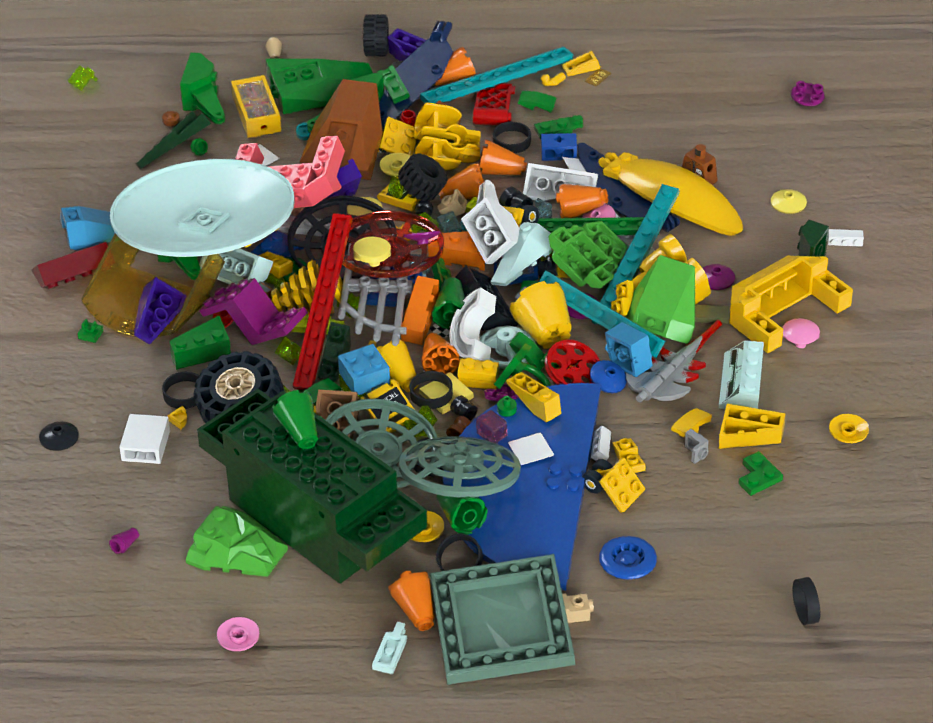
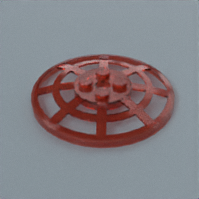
[342,211,444,278]

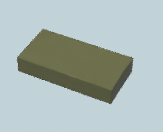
[695,305,730,324]

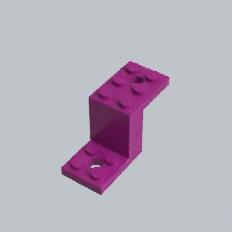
[199,278,308,345]

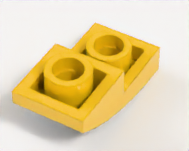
[611,280,634,316]
[671,408,712,438]
[612,438,646,473]

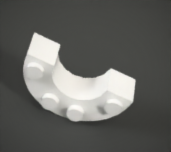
[449,288,496,361]

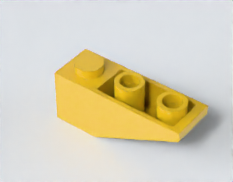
[506,372,561,422]

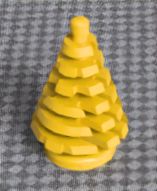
[267,260,343,315]

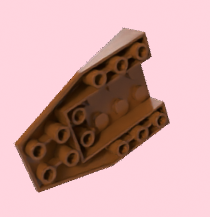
[299,79,383,180]

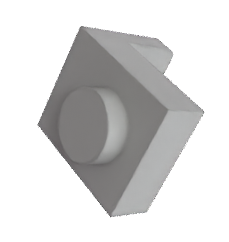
[685,429,709,464]

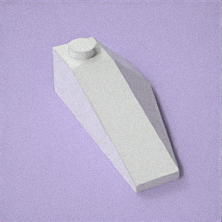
[523,163,598,201]

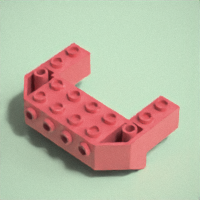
[235,136,345,208]

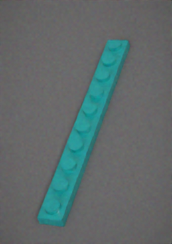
[420,47,573,104]
[592,184,679,325]

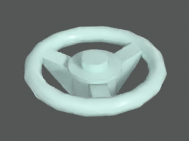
[479,326,536,369]

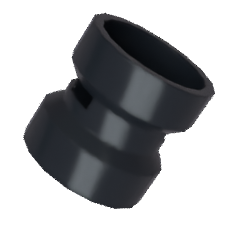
[412,200,433,225]
[450,395,477,421]

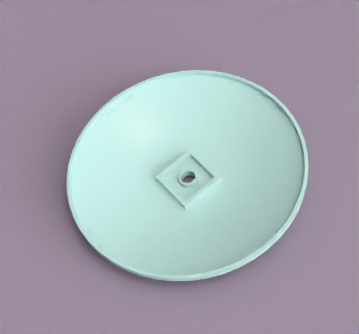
[110,159,295,257]

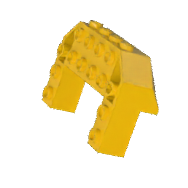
[729,255,853,354]

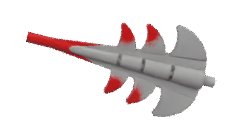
[626,320,722,402]

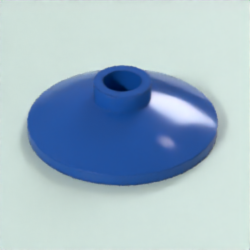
[590,360,627,393]

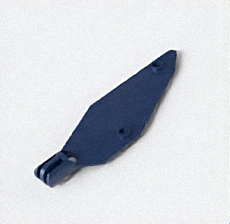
[379,20,453,127]
[577,143,680,233]

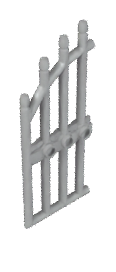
[338,243,417,346]

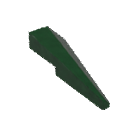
[136,111,212,168]

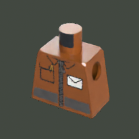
[682,144,717,185]

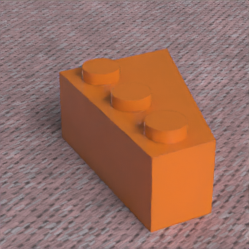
[427,231,485,271]
[401,275,439,345]

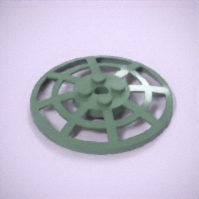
[325,399,438,488]
[399,436,521,497]

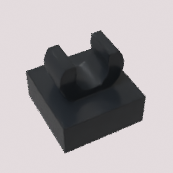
[537,256,558,279]

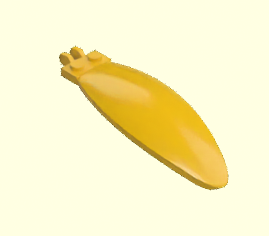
[598,152,743,236]

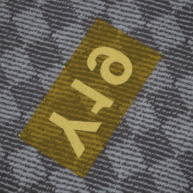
[585,68,611,86]

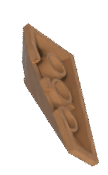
[316,390,359,440]

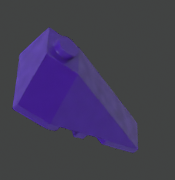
[134,277,186,345]

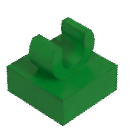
[77,319,104,343]

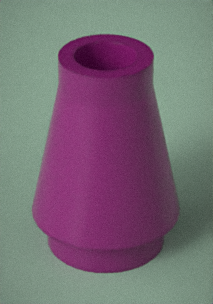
[109,527,139,554]

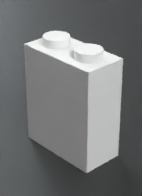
[120,414,170,464]

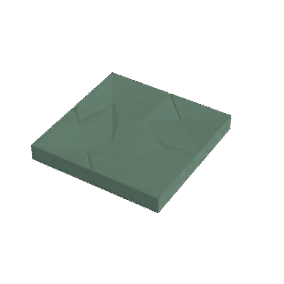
[430,554,575,685]

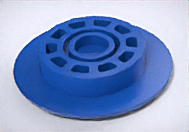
[599,536,657,579]

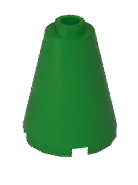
[432,278,465,329]
[272,390,318,449]
[436,485,488,535]

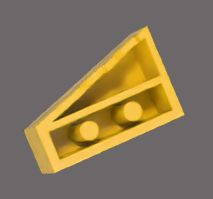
[719,404,786,449]

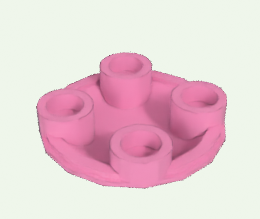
[783,318,820,348]

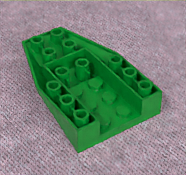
[266,59,373,114]

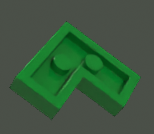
[738,451,783,496]

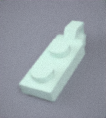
[372,622,407,674]

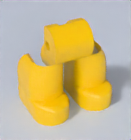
[414,103,481,171]
[632,234,711,305]

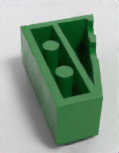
[169,316,231,370]

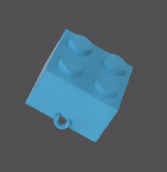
[605,322,653,377]
[338,344,390,395]

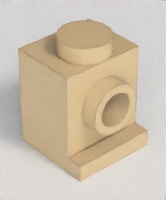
[437,189,467,220]
[562,593,594,623]

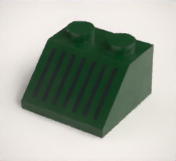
[797,219,829,257]

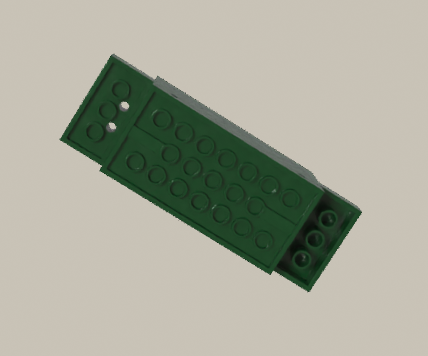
[197,389,427,584]

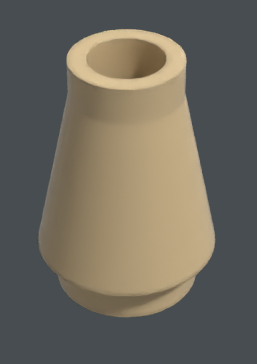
[265,37,282,59]

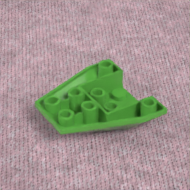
[624,255,695,344]

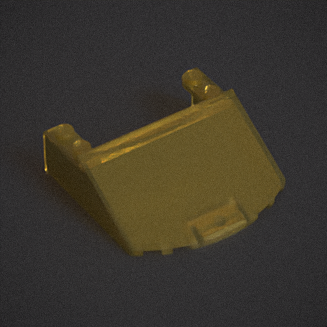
[81,233,225,337]

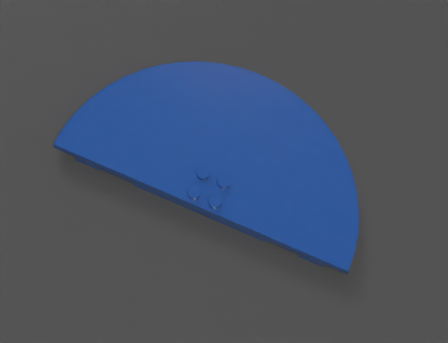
[443,383,601,591]

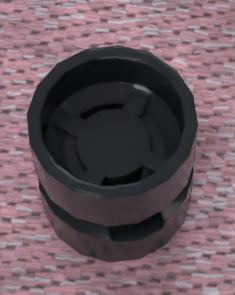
[499,187,533,207]

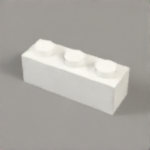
[828,229,864,246]
[591,426,611,461]

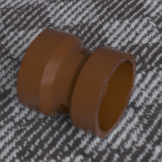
[446,416,471,437]

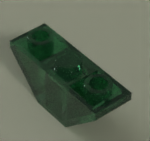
[318,322,351,382]

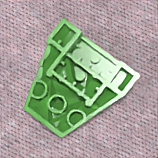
[548,221,628,289]
[186,506,288,577]

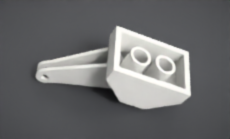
[461,180,520,264]

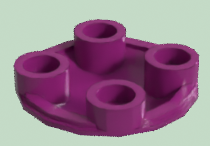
[791,81,825,106]
[484,384,519,402]

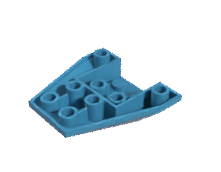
[60,206,120,251]

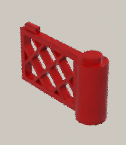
[473,83,515,126]

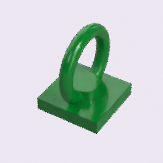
[494,343,551,389]

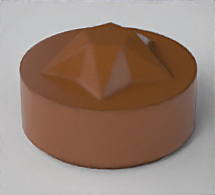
[162,111,180,127]

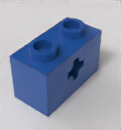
[541,133,577,161]

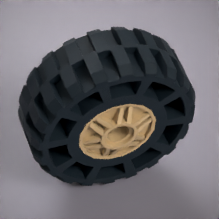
[194,351,284,424]

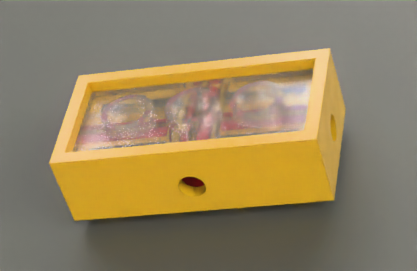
[231,75,281,138]

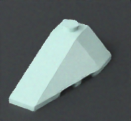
[491,222,553,286]

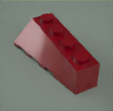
[31,242,114,289]

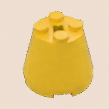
[510,281,572,349]

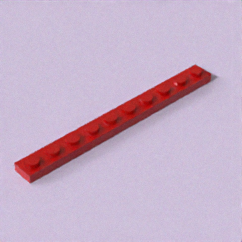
[293,213,353,390]

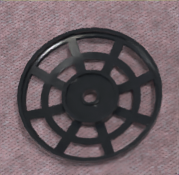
[287,196,397,282]

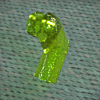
[265,274,286,292]

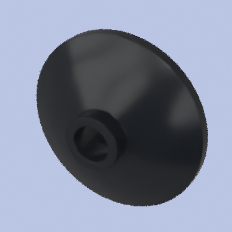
[39,422,79,451]

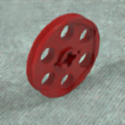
[545,340,600,385]

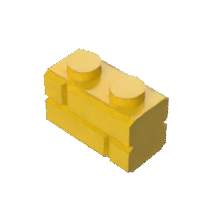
[458,358,499,389]

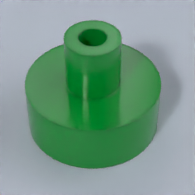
[497,396,517,417]

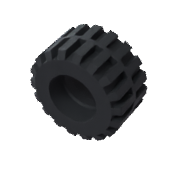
[363,14,389,56]
[398,153,448,201]

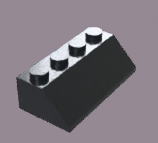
[454,265,518,331]

